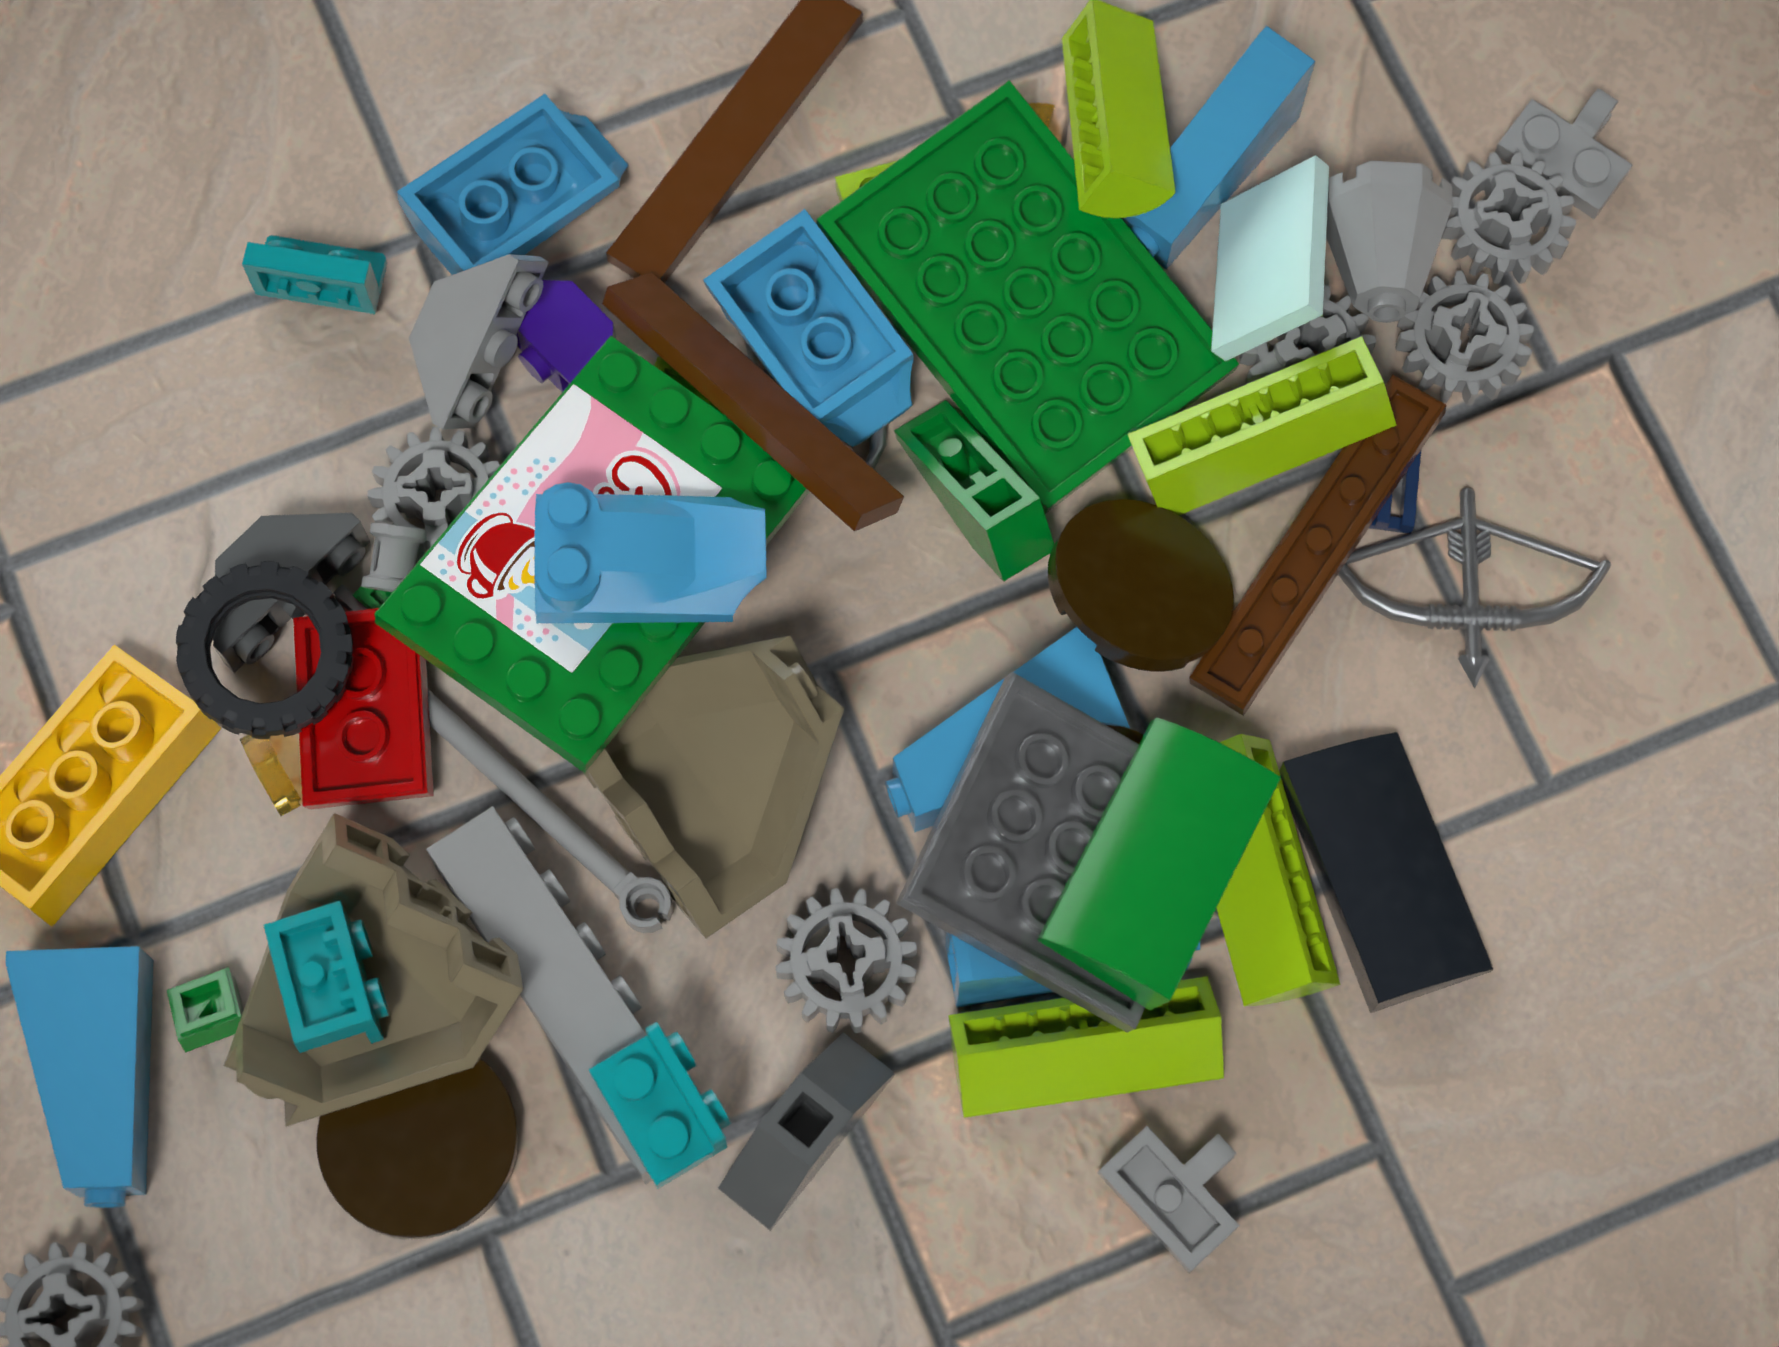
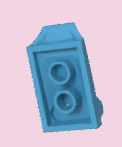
[397,94,629,275]
[703,209,914,447]
[534,482,767,624]

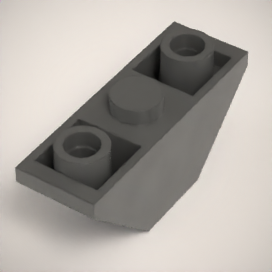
[213,513,370,673]
[718,1032,895,1231]

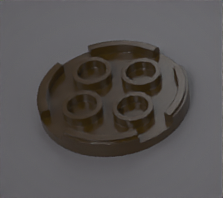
[1048,499,1234,672]
[316,1058,518,1240]

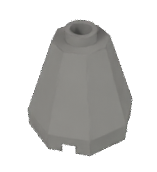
[1326,161,1453,323]

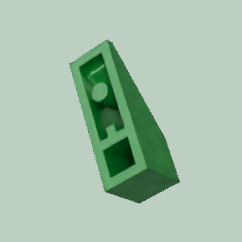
[894,400,1054,582]

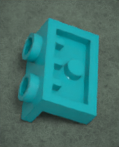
[242,235,388,314]
[263,901,390,1053]
[588,1022,731,1190]

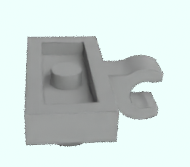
[1495,88,1633,219]
[1097,1126,1240,1273]

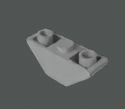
[409,254,549,429]

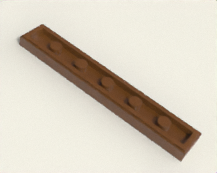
[606,0,863,283]
[602,272,904,532]
[1189,375,1446,716]

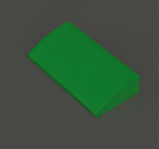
[1037,717,1281,1010]

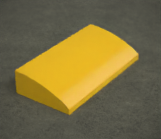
[0,644,221,927]

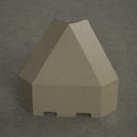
[583,635,844,939]
[224,813,523,1127]

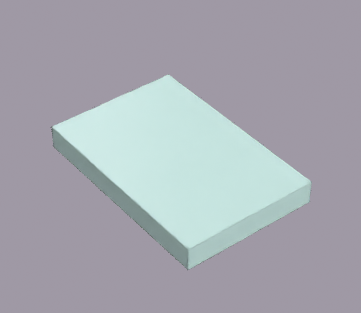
[1211,155,1329,361]

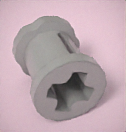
[361,523,427,592]

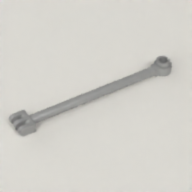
[333,585,673,933]

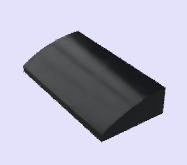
[1279,732,1493,1013]

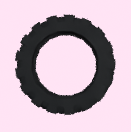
[176,561,354,739]

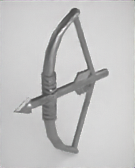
[1338,487,1611,689]

